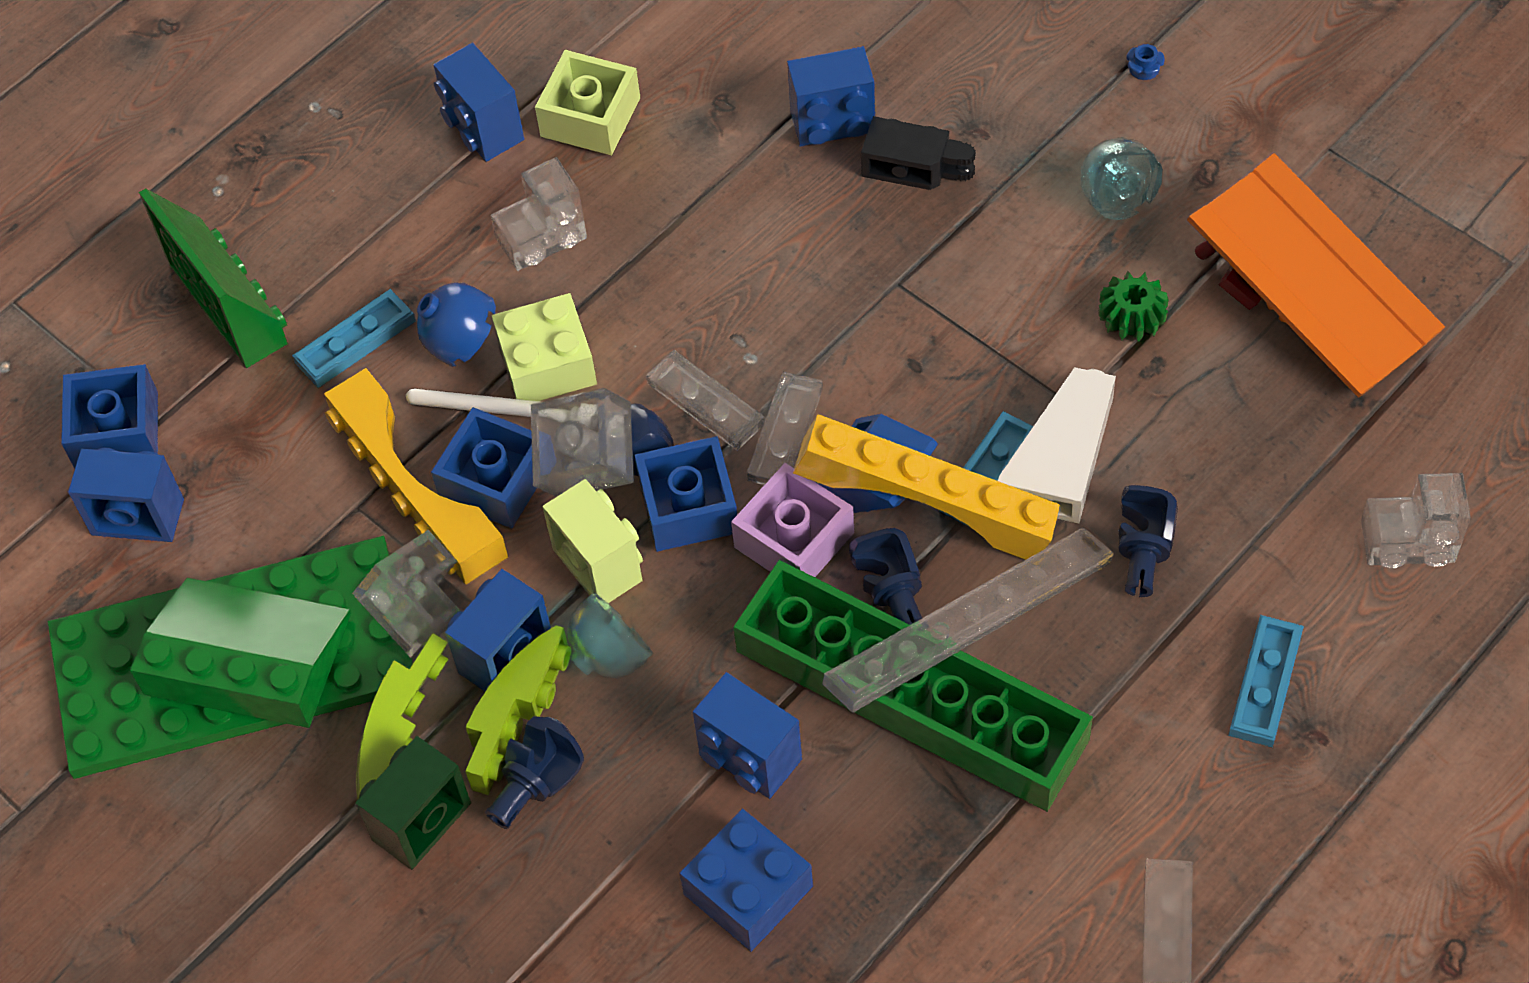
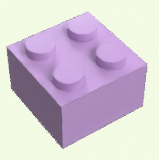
[731,463,854,577]

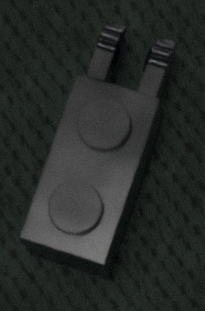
[861,116,976,190]

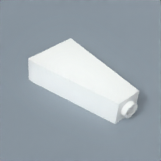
[998,367,1116,524]

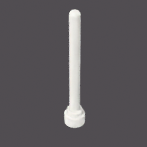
[406,389,601,432]

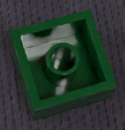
[355,736,471,870]

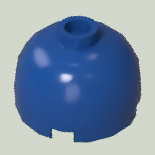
[417,282,496,367]

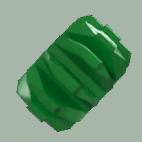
[1098,271,1169,342]

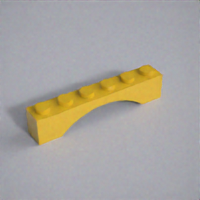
[324,368,508,585]
[793,414,1060,562]

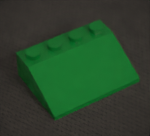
[139,188,288,368]
[130,578,351,728]

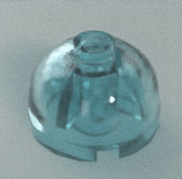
[1080,137,1163,220]
[568,592,653,679]

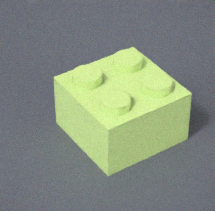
[535,50,640,156]
[492,293,597,401]
[542,479,643,608]

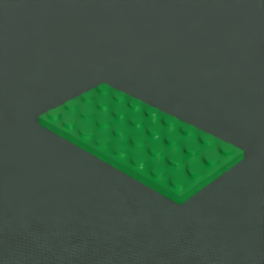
[48,536,414,779]

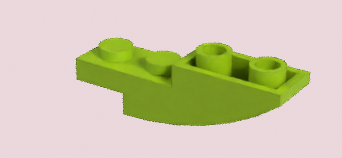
[465,625,572,795]
[356,633,449,800]

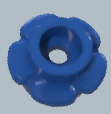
[1126,44,1165,80]

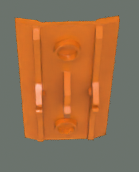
[1187,153,1445,398]

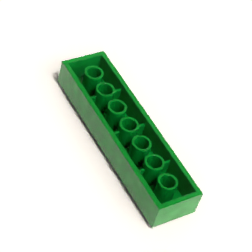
[733,560,1093,812]

